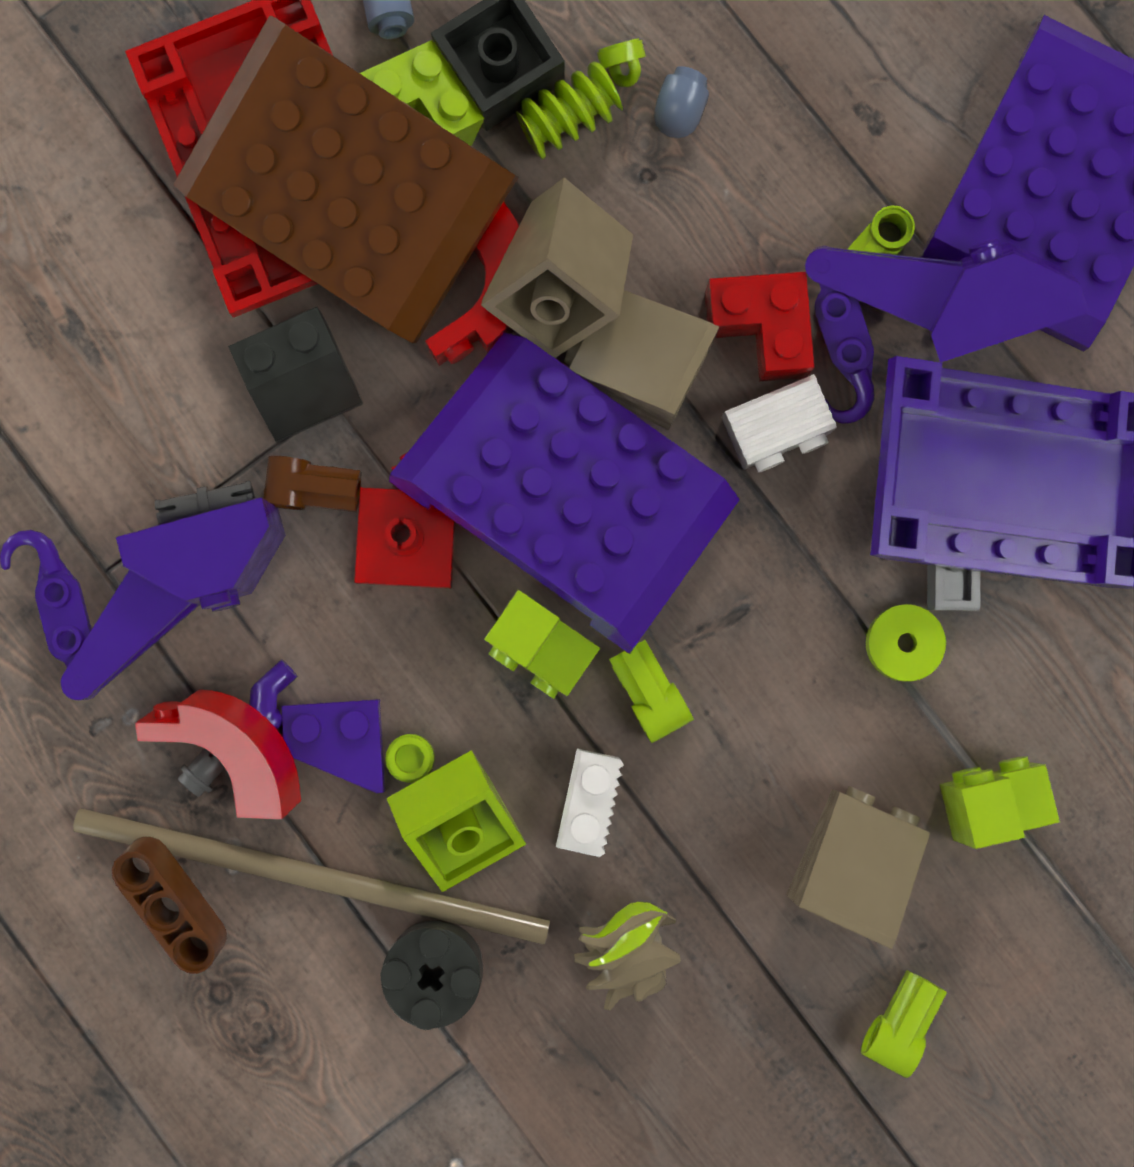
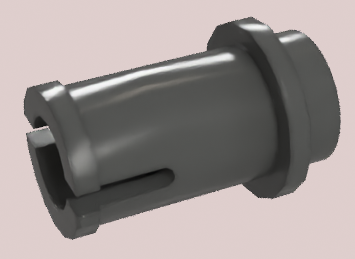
[177,749,225,797]

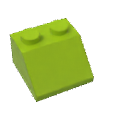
[386,750,526,892]

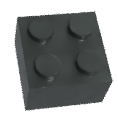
[431,0,565,131]

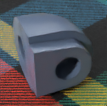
[654,66,709,138]

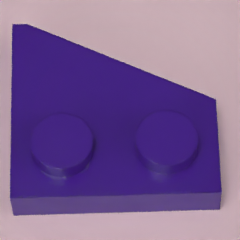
[282,699,386,793]

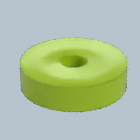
[866,604,946,682]

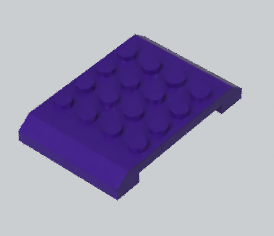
[920,15,1134,352]
[389,333,740,654]
[870,356,1134,589]

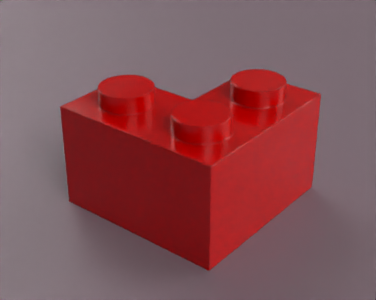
[705,272,814,382]

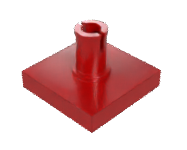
[354,487,455,589]

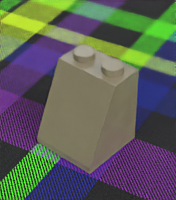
[481,177,633,358]
[564,290,719,430]
[786,786,930,949]

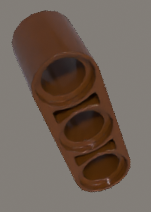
[112,837,227,974]

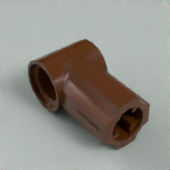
[263,456,362,512]

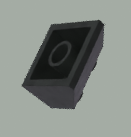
[228,307,363,443]

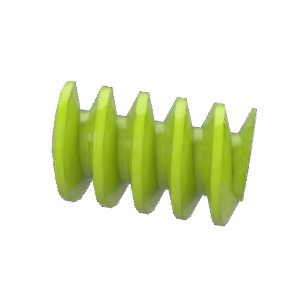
[515,61,623,160]

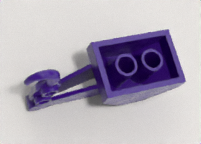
[805,239,1089,424]
[0,497,286,700]

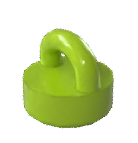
[597,38,646,87]

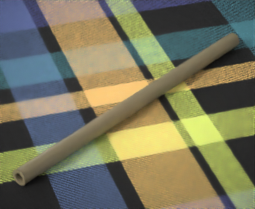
[73,808,550,945]

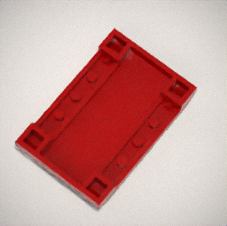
[125,0,333,318]

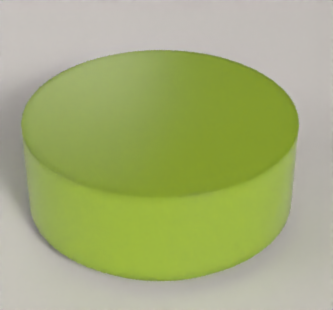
[385,734,435,783]

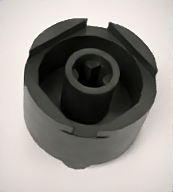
[380,921,483,1030]

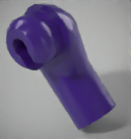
[249,659,298,729]

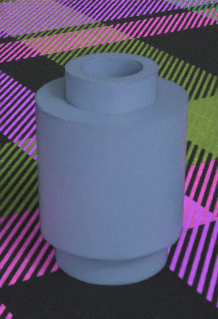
[363,0,415,39]

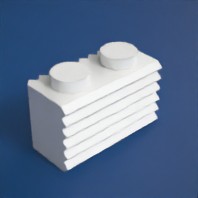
[721,374,837,473]
[556,748,624,857]

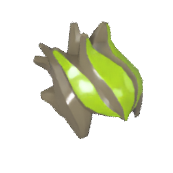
[574,901,681,1011]

